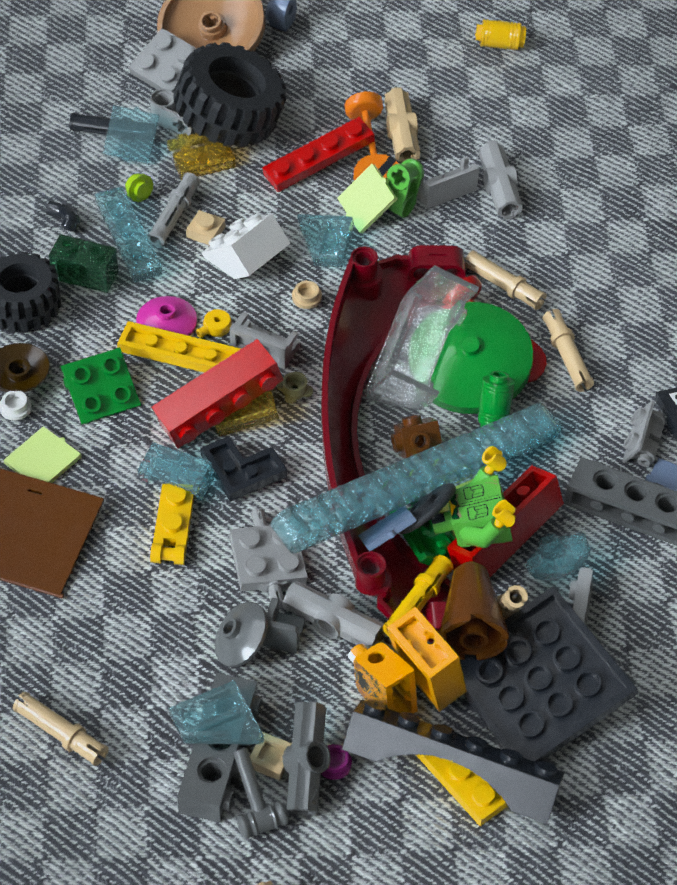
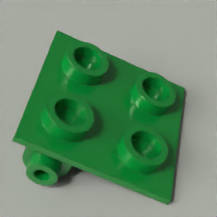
[60,347,141,425]

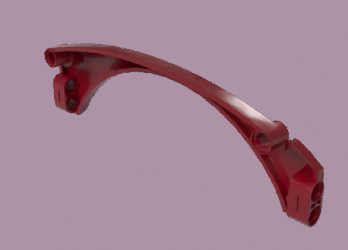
[321,245,466,643]

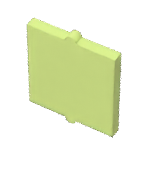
[338,164,398,233]
[3,426,82,483]

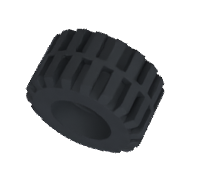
[0,252,61,333]

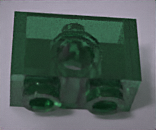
[49,234,119,293]

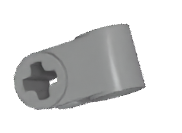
[150,89,193,137]

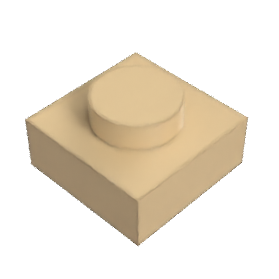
[186,210,225,245]
[250,732,292,781]

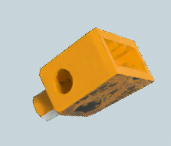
[348,642,418,714]

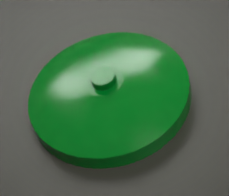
[409,302,533,414]

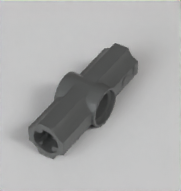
[283,701,331,816]

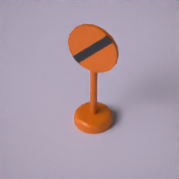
[344,91,399,181]

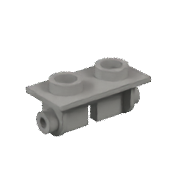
[622,400,665,467]

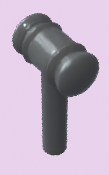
[233,748,288,839]

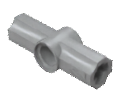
[479,140,523,220]
[282,581,384,649]

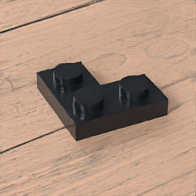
[200,436,287,501]

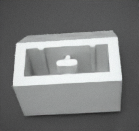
[202,213,290,279]

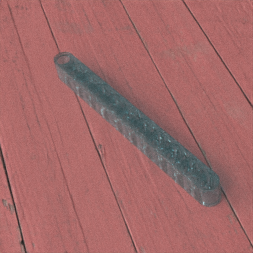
[270,403,563,553]

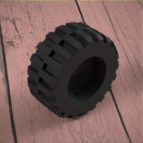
[173,42,287,148]

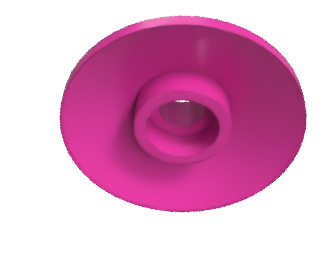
[136,296,197,336]

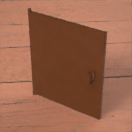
[0,468,104,599]

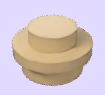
[292,281,322,309]

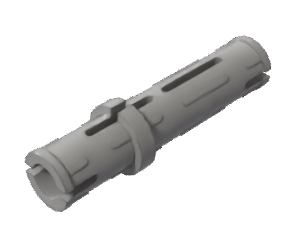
[147,173,200,247]

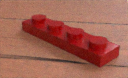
[262,117,375,192]

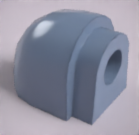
[265,0,297,32]

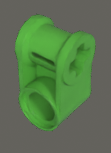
[386,158,424,218]

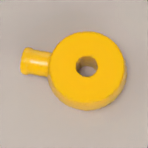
[196,309,232,338]

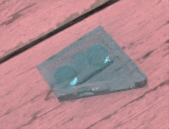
[169,680,264,744]

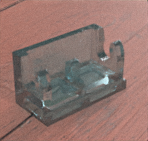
[137,442,214,501]

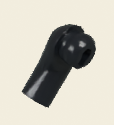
[46,200,81,232]

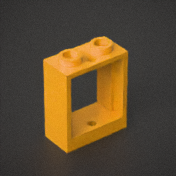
[387,607,467,712]

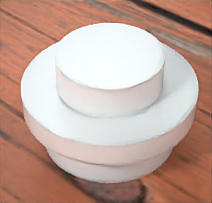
[0,391,32,420]

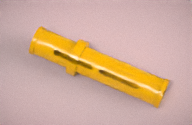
[382,555,454,637]

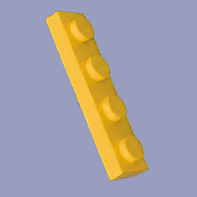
[117,321,241,372]

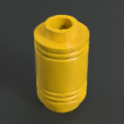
[475,19,526,50]

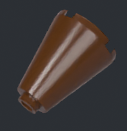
[439,561,509,660]

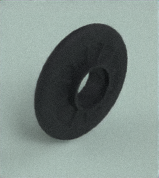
[399,483,456,534]

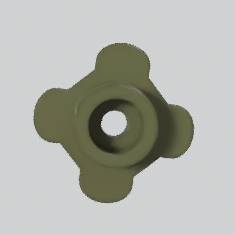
[277,372,313,403]

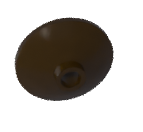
[0,343,50,393]

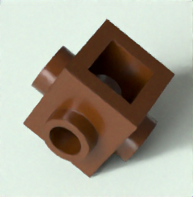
[391,415,444,463]

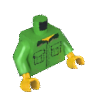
[431,446,516,548]

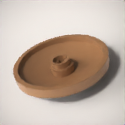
[157,0,266,52]

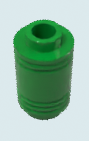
[478,371,515,432]

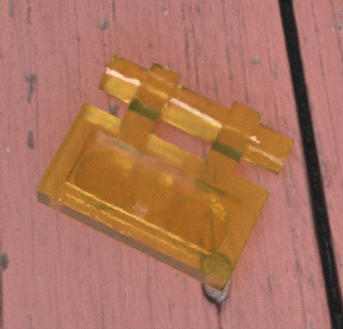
[167,133,236,180]

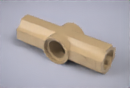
[384,88,420,163]

